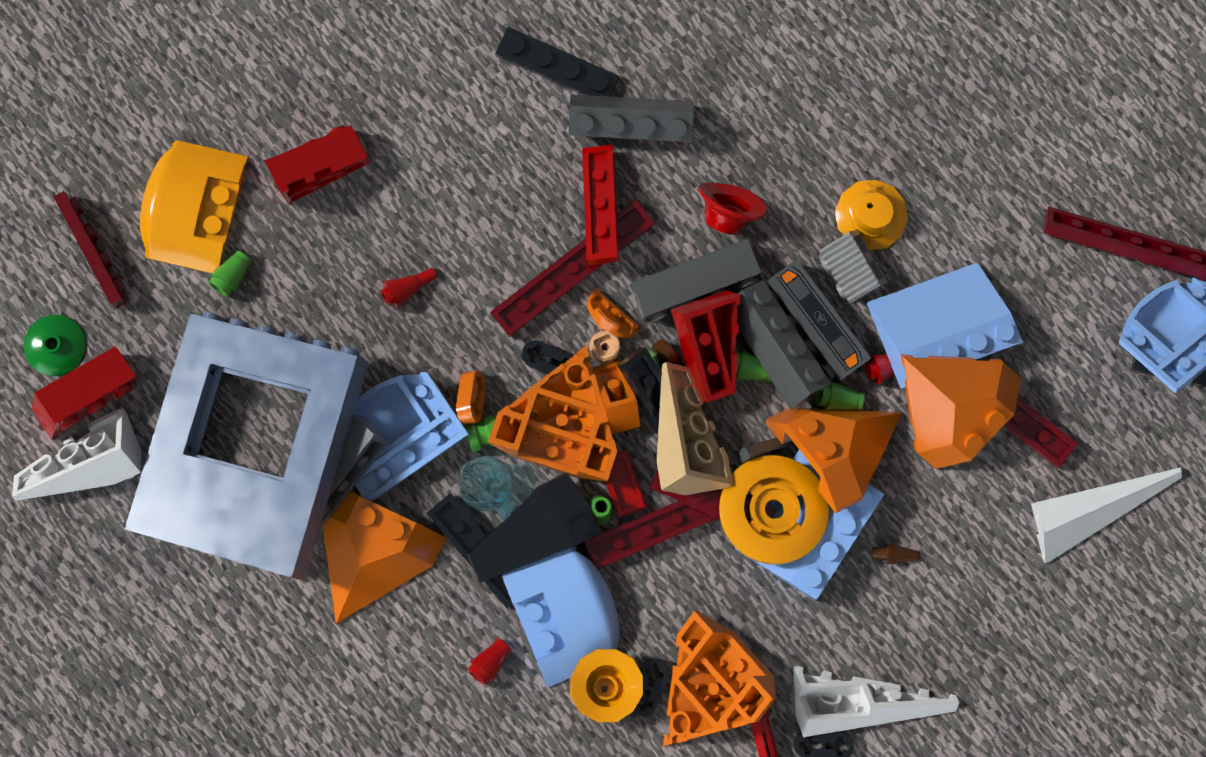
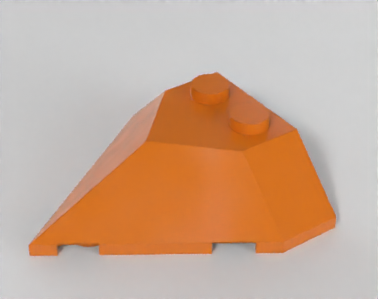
[488,345,617,482]
[901,354,1021,469]
[765,407,903,513]
[323,492,447,624]
[663,611,776,746]

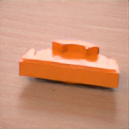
[587,288,641,338]

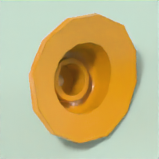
[835,180,909,250]
[570,649,643,722]

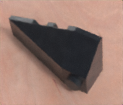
[467,473,601,583]

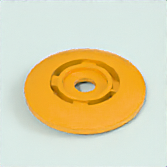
[719,455,829,565]

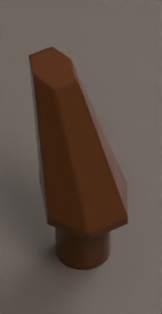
[872,544,920,564]

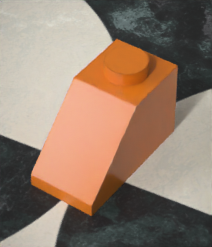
[592,360,641,434]

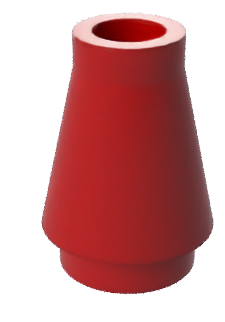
[467,638,512,686]

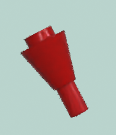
[380,267,437,309]
[865,354,895,385]

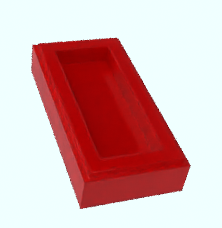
[605,449,647,518]

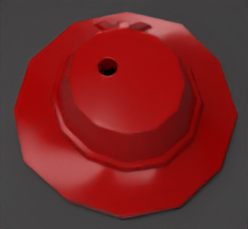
[697,182,767,235]

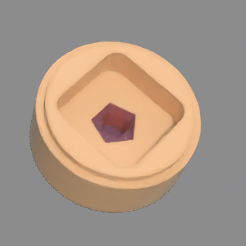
[590,331,620,363]

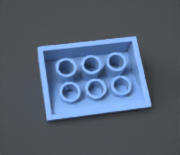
[867,262,1023,389]
[735,450,884,600]

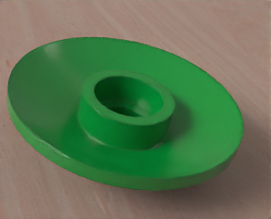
[24,315,86,376]

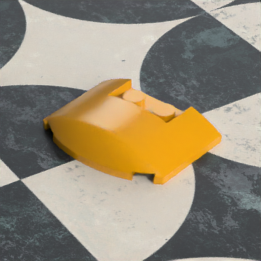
[140,140,248,273]

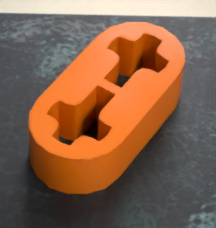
[456,370,486,425]

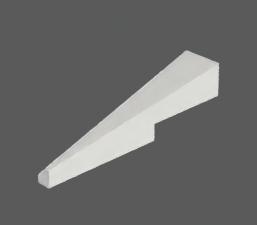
[1031,467,1182,563]
[793,666,959,737]

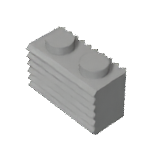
[820,230,888,303]

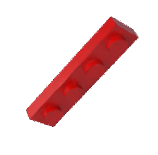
[582,145,620,265]

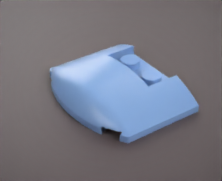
[1119,277,1206,393]
[354,372,469,502]
[502,546,620,687]

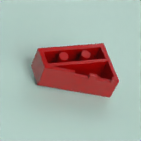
[264,125,370,205]
[671,290,740,403]
[31,346,136,440]

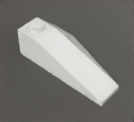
[12,407,142,501]

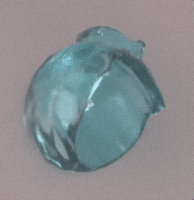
[459,456,517,521]

